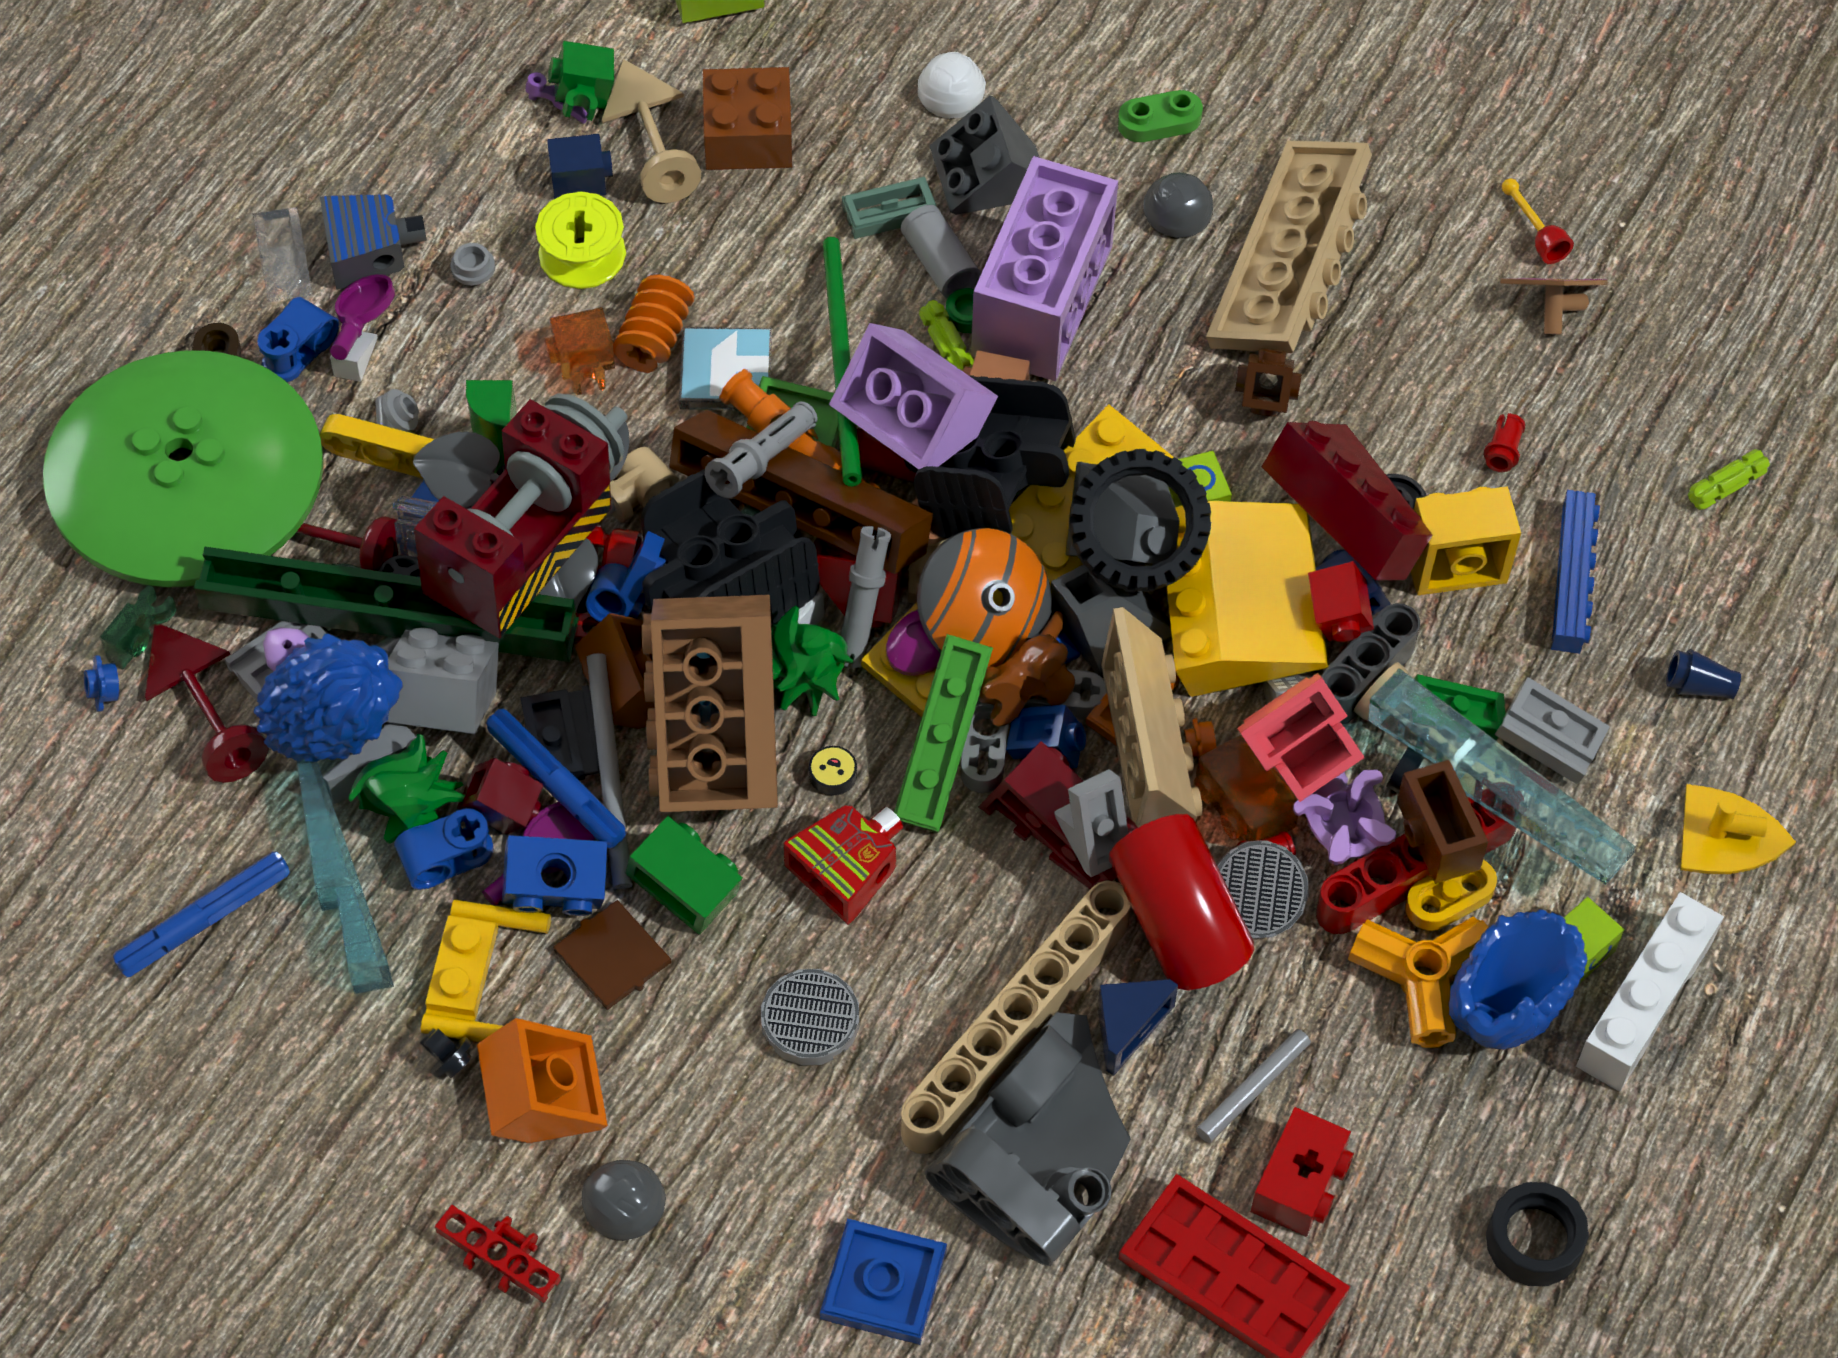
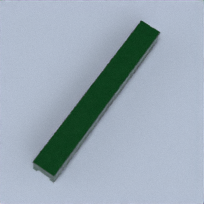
[194,546,579,662]

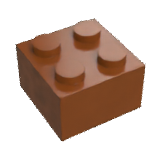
[703,67,792,170]

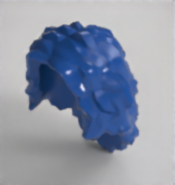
[253,633,403,762]

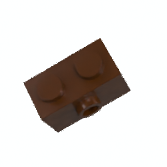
[1397,760,1488,884]

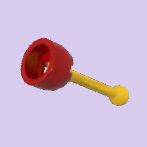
[1502,178,1574,264]

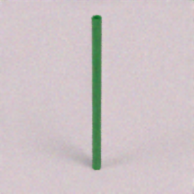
[823,237,862,487]

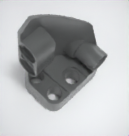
[925,1012,1131,1266]

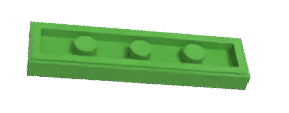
[894,634,993,833]

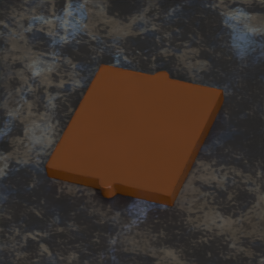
[553,900,671,1010]

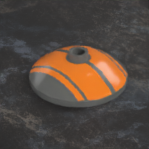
[917,528,1052,667]

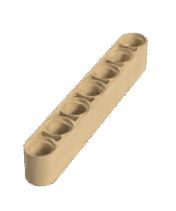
[901,880,1131,1154]

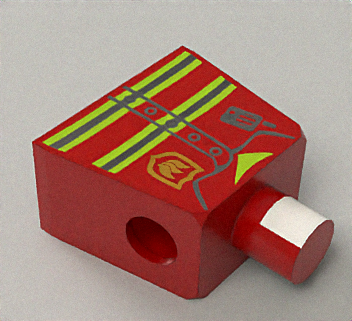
[783,805,903,925]

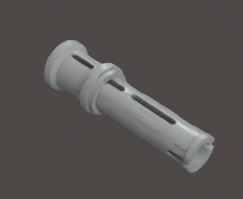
[705,401,818,499]

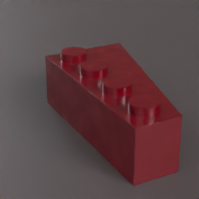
[1261,421,1433,580]

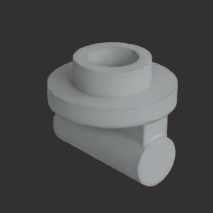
[375,389,419,432]

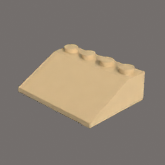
[1101,607,1203,828]

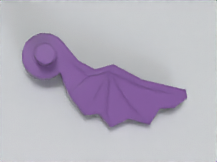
[525,72,587,124]

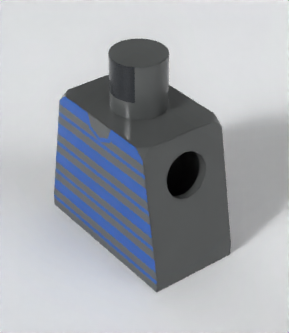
[320,194,427,290]

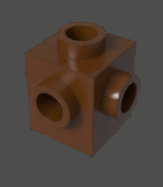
[1235,349,1302,416]

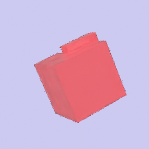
[1237,673,1365,802]

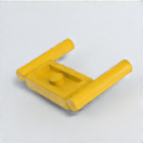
[421,899,551,1042]

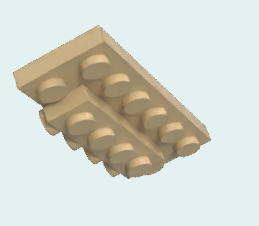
[1206,140,1372,353]

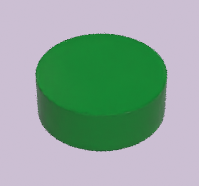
[946,288,974,333]

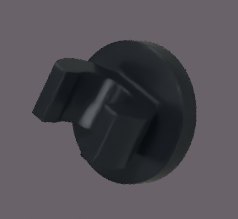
[419,1028,472,1078]

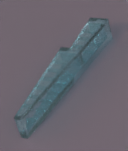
[1368,668,1636,885]
[297,760,394,994]

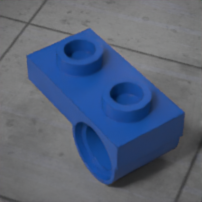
[586,531,666,622]

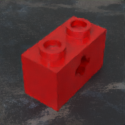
[1250,1107,1354,1237]

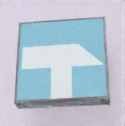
[679,327,772,410]

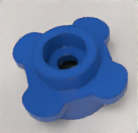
[84,655,119,712]

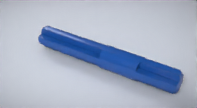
[486,709,626,849]
[113,851,290,977]

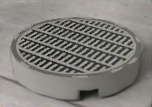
[1216,840,1309,938]
[761,969,860,1066]

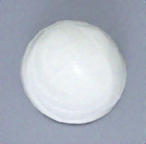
[918,52,986,119]

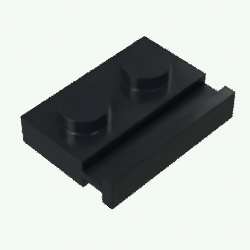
[520,685,600,787]

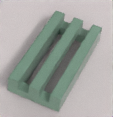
[842,177,937,239]

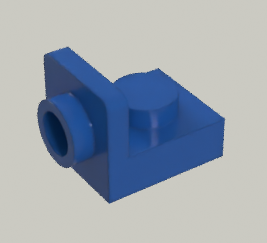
[1006,705,1086,769]

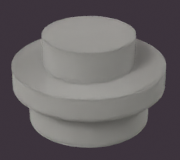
[450,243,495,285]

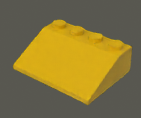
[1167,501,1328,697]

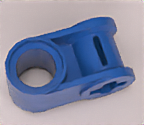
[257,297,339,382]
[394,808,494,890]

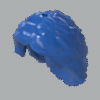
[1449,909,1587,1050]

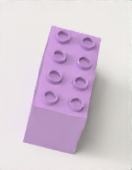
[971,156,1118,381]

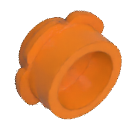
[1184,718,1218,765]

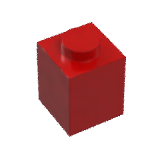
[1308,561,1374,642]

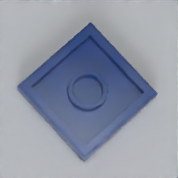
[820,1218,947,1345]

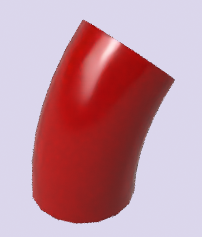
[1109,814,1254,990]

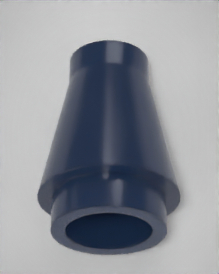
[1666,649,1741,699]

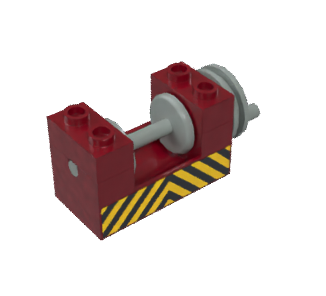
[414,393,628,639]

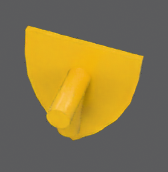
[1680,784,1796,874]

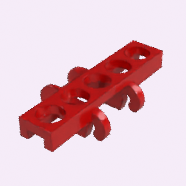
[435,1205,561,1303]

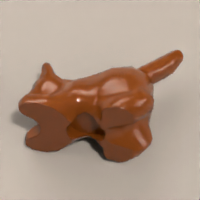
[978,611,1075,726]

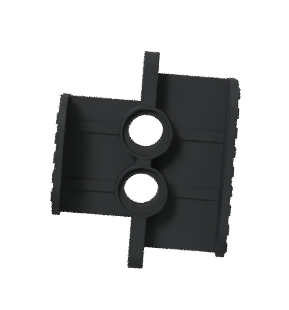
[904,375,1076,538]
[640,469,820,655]

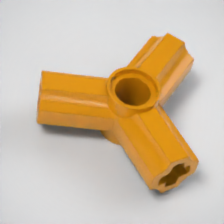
[1348,916,1489,1048]

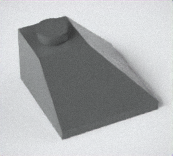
[1065,462,1180,566]

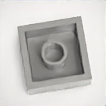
[387,628,499,734]

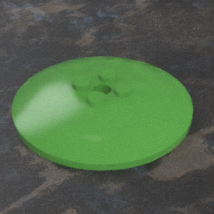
[43,351,323,587]

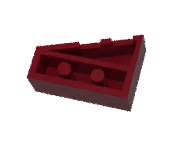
[978,741,1138,889]

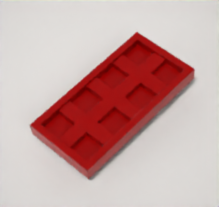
[1118,1173,1351,1358]

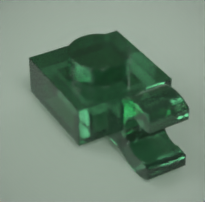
[100,585,177,669]

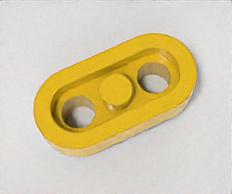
[1405,860,1497,931]

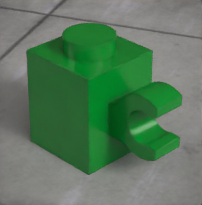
[548,41,614,121]

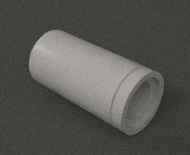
[901,205,981,299]

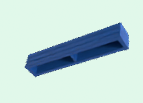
[1551,489,1600,654]

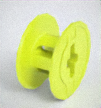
[535,192,626,289]

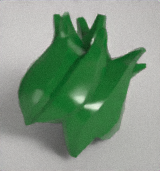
[771,605,853,716]
[348,734,465,844]

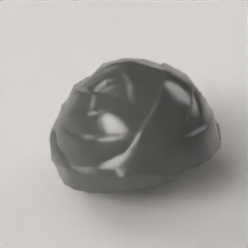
[1143,172,1213,238]
[582,1160,666,1241]

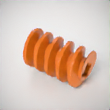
[613,274,695,373]

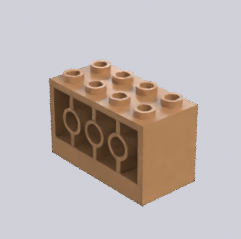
[642,595,778,812]

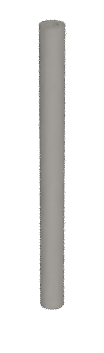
[587,654,633,889]

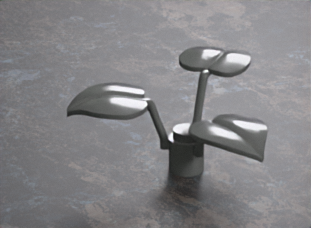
[413,414,629,612]

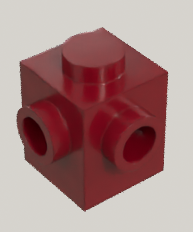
[457,758,543,835]

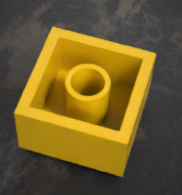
[1411,486,1521,596]

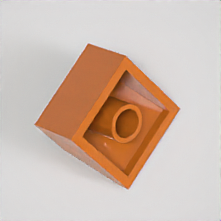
[477,1018,608,1143]

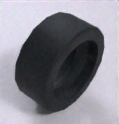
[1486,1182,1589,1286]

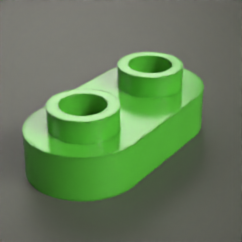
[1118,90,1203,143]

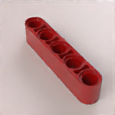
[1316,783,1524,934]

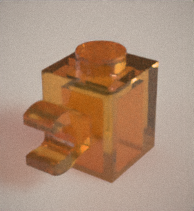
[544,307,615,395]

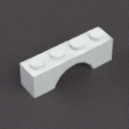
[1576,892,1724,1092]

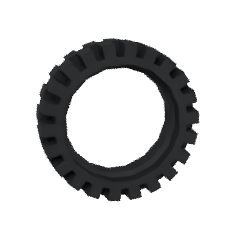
[1069,449,1211,592]

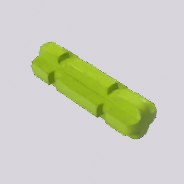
[919,300,974,371]
[1688,449,1770,510]

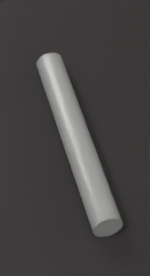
[1196,1029,1311,1143]

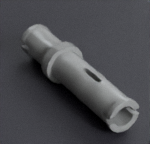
[841,526,891,668]

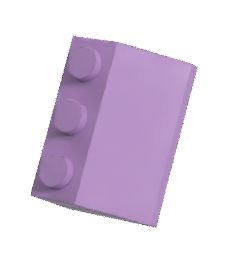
[829,323,998,469]

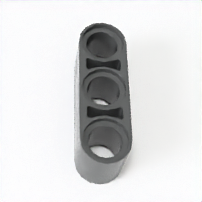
[1321,603,1420,724]

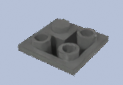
[929,95,1040,215]
[1051,565,1172,678]

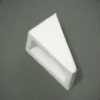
[330,331,378,382]

